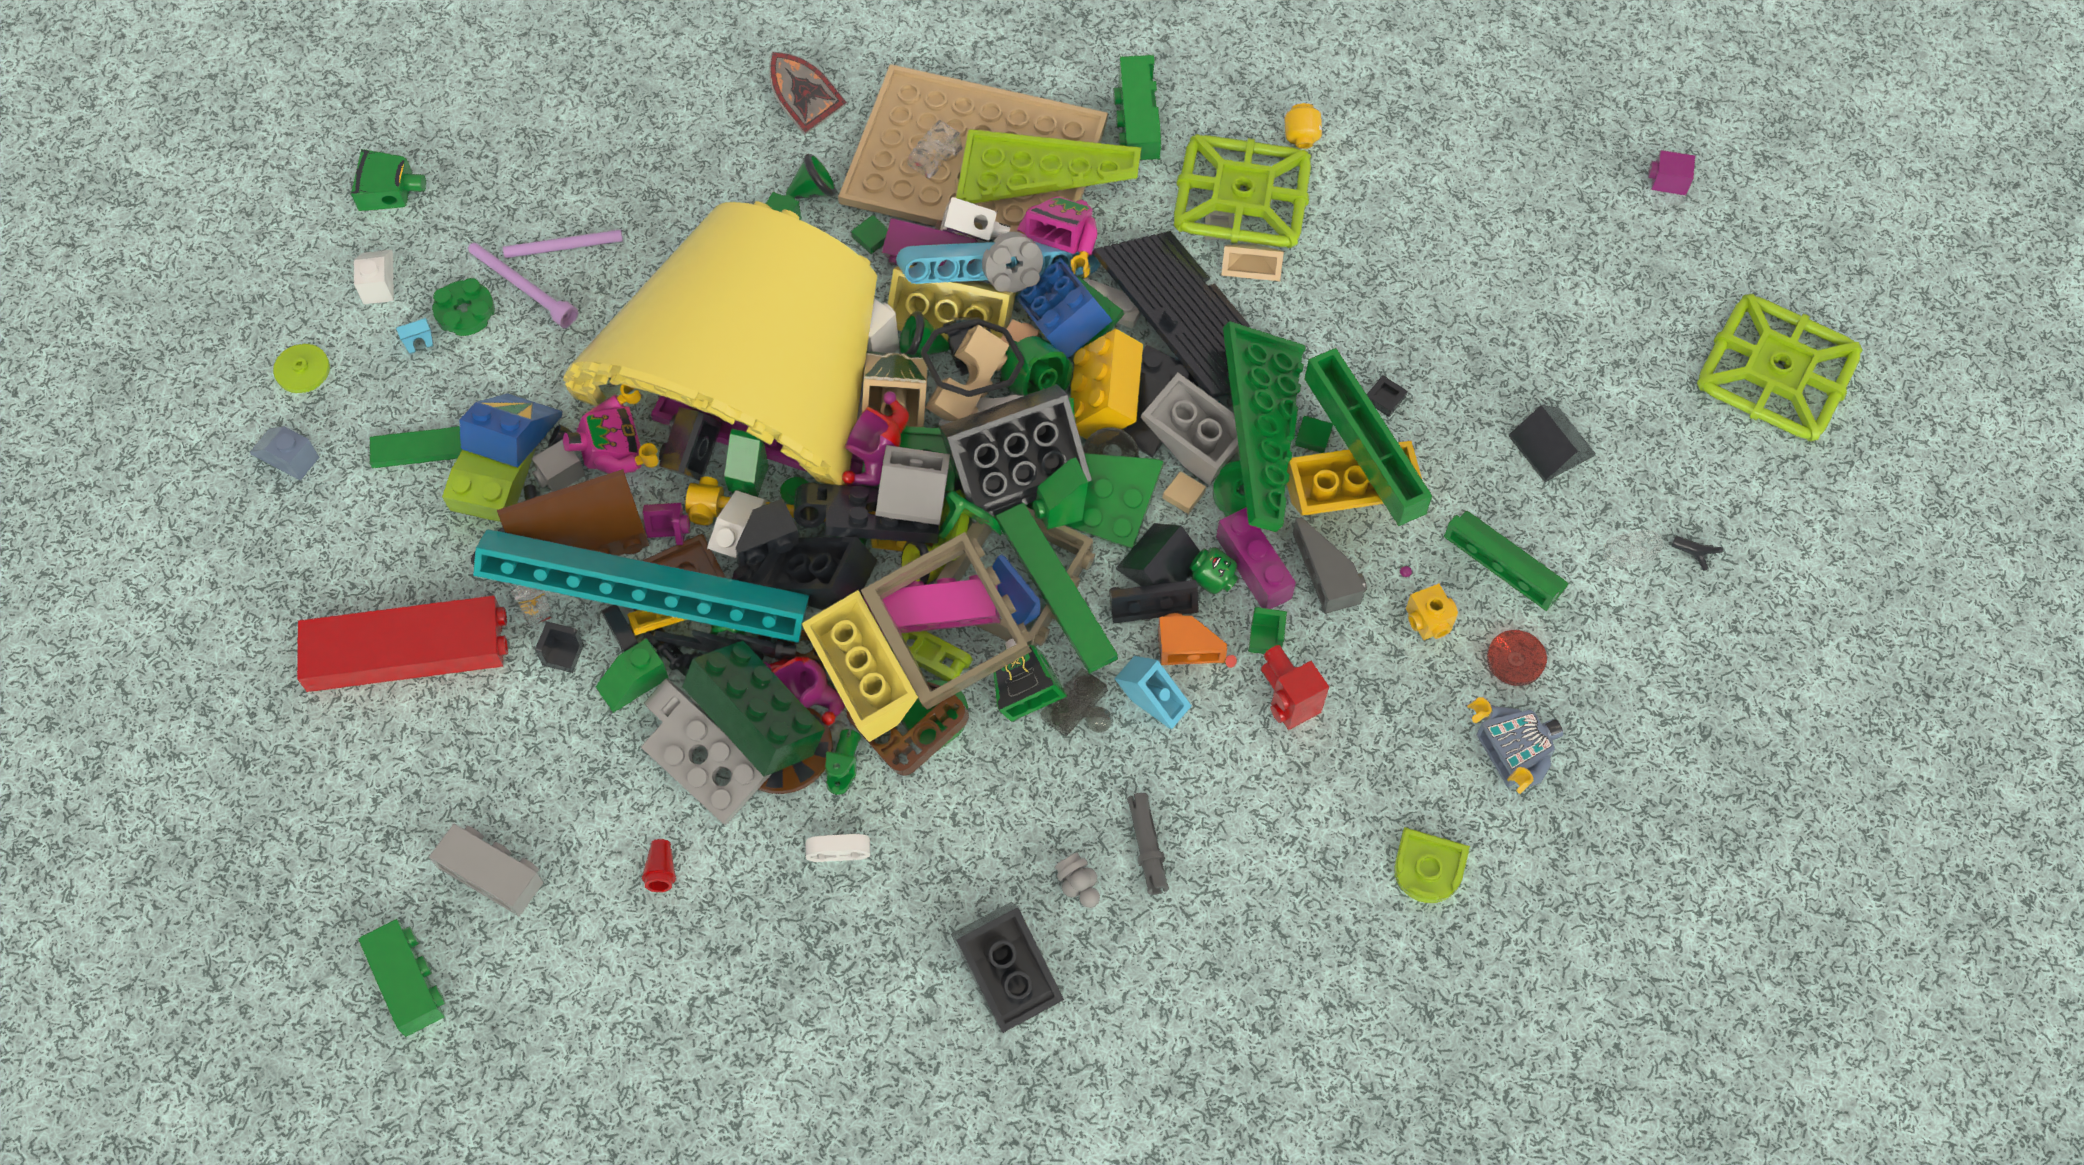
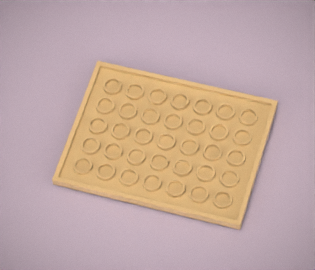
[838,64,1108,232]

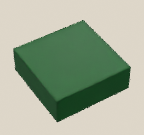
[851,215,888,254]
[1295,415,1333,453]

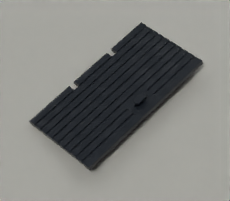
[1092,231,1250,398]

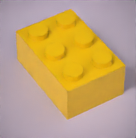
[1071,328,1143,444]

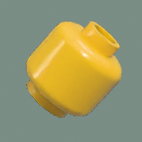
[1284,103,1322,149]

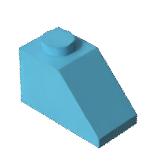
[1115,656,1192,729]

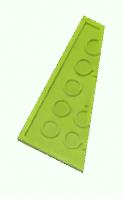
[956,129,1141,204]

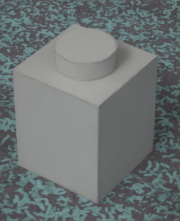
[532,440,585,492]

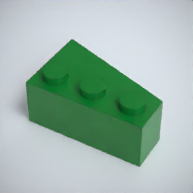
[1113,55,1161,160]

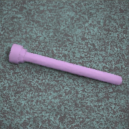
[468,243,578,328]

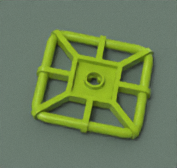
[1174,134,1311,249]
[1697,293,1863,442]

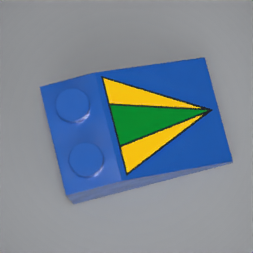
[459,393,563,468]

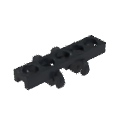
[644,627,704,677]

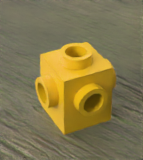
[1406,583,1458,640]

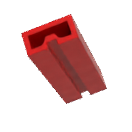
[297,595,508,692]

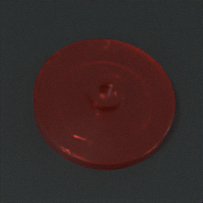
[1487,630,1547,686]

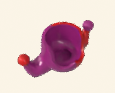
[842,391,909,486]
[764,657,845,726]

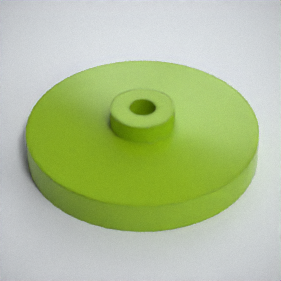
[273,344,330,393]

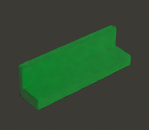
[1444,511,1568,612]

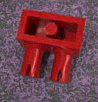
[1261,645,1329,730]

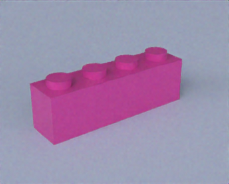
[864,574,1000,635]

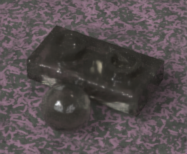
[1040,668,1112,737]

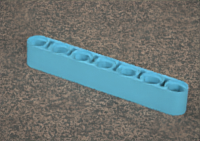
[896,241,1101,284]

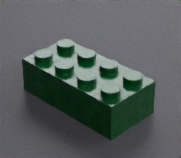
[682,641,825,777]

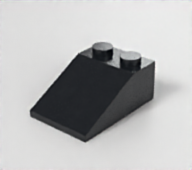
[1111,345,1199,458]
[761,537,878,610]
[951,902,1064,1033]

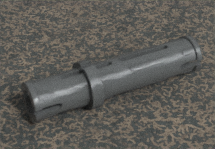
[1127,793,1169,895]

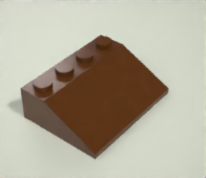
[497,469,649,556]

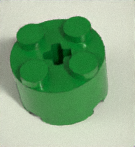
[1000,336,1072,396]

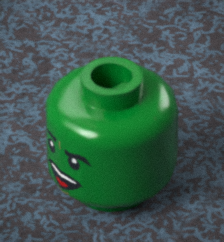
[1189,547,1238,595]

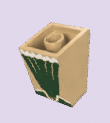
[862,351,927,427]

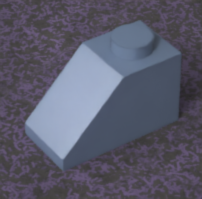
[250,426,320,481]

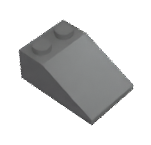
[1141,373,1239,486]

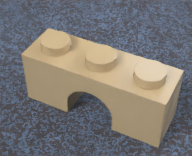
[925,325,1009,423]

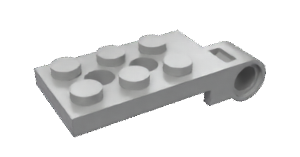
[641,678,771,825]

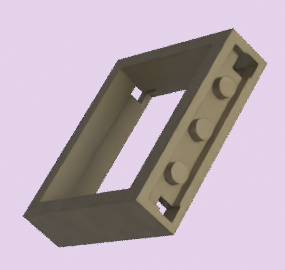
[934,507,1095,647]
[861,532,1032,710]

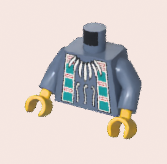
[1467,697,1563,794]

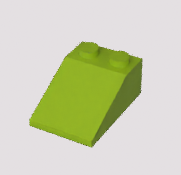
[442,447,536,522]

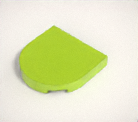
[1394,827,1470,903]

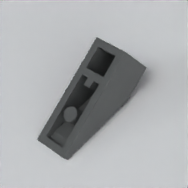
[1292,517,1367,614]

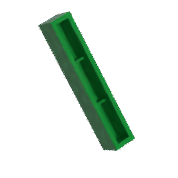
[1304,348,1432,527]

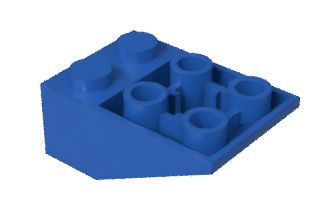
[1016,258,1113,359]

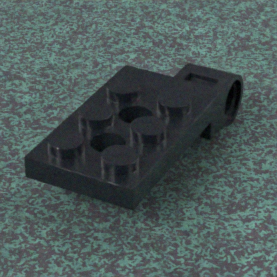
[793,483,939,544]

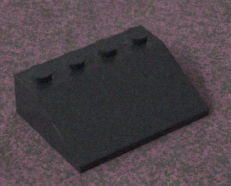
[939,384,1092,523]

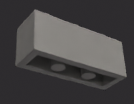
[429,823,543,917]

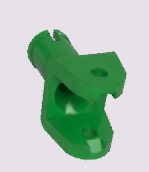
[825,729,861,795]

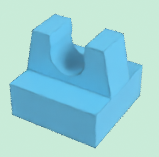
[396,318,434,354]

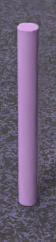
[503,230,623,258]

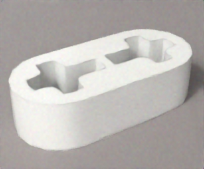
[806,834,870,862]

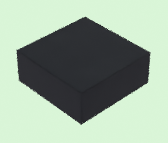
[1367,375,1408,417]

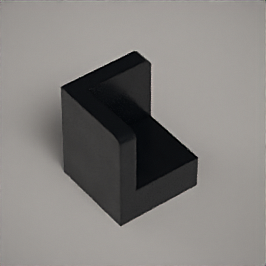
[535,621,584,673]

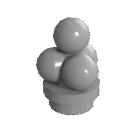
[1055,852,1100,908]

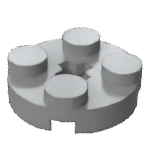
[982,232,1043,292]

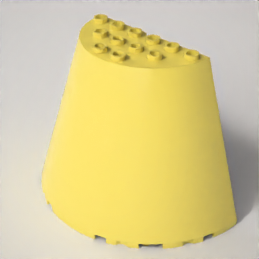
[563,201,877,485]

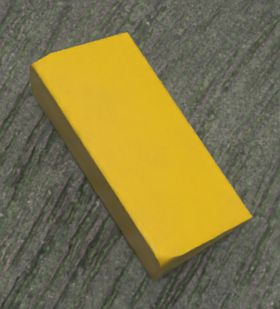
[627,610,686,635]

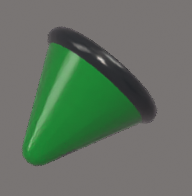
[786,153,836,199]
[899,311,949,355]

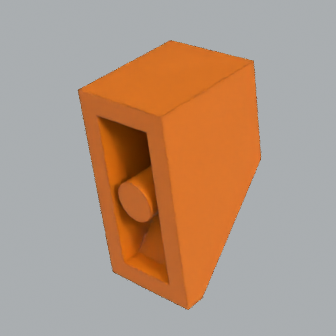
[1158,613,1227,665]

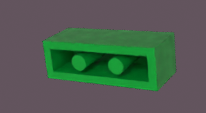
[358,919,446,1037]

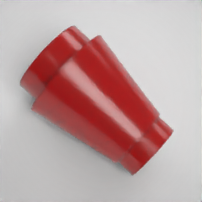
[642,839,676,893]

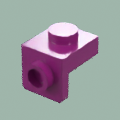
[642,503,690,545]

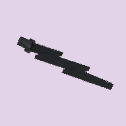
[653,629,797,660]

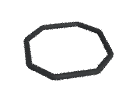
[921,319,1024,397]

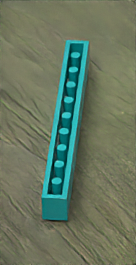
[473,529,809,642]

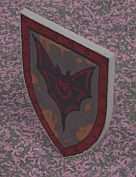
[769,51,848,135]

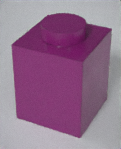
[1648,150,1696,196]

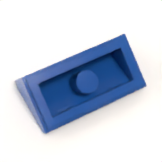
[992,554,1040,625]

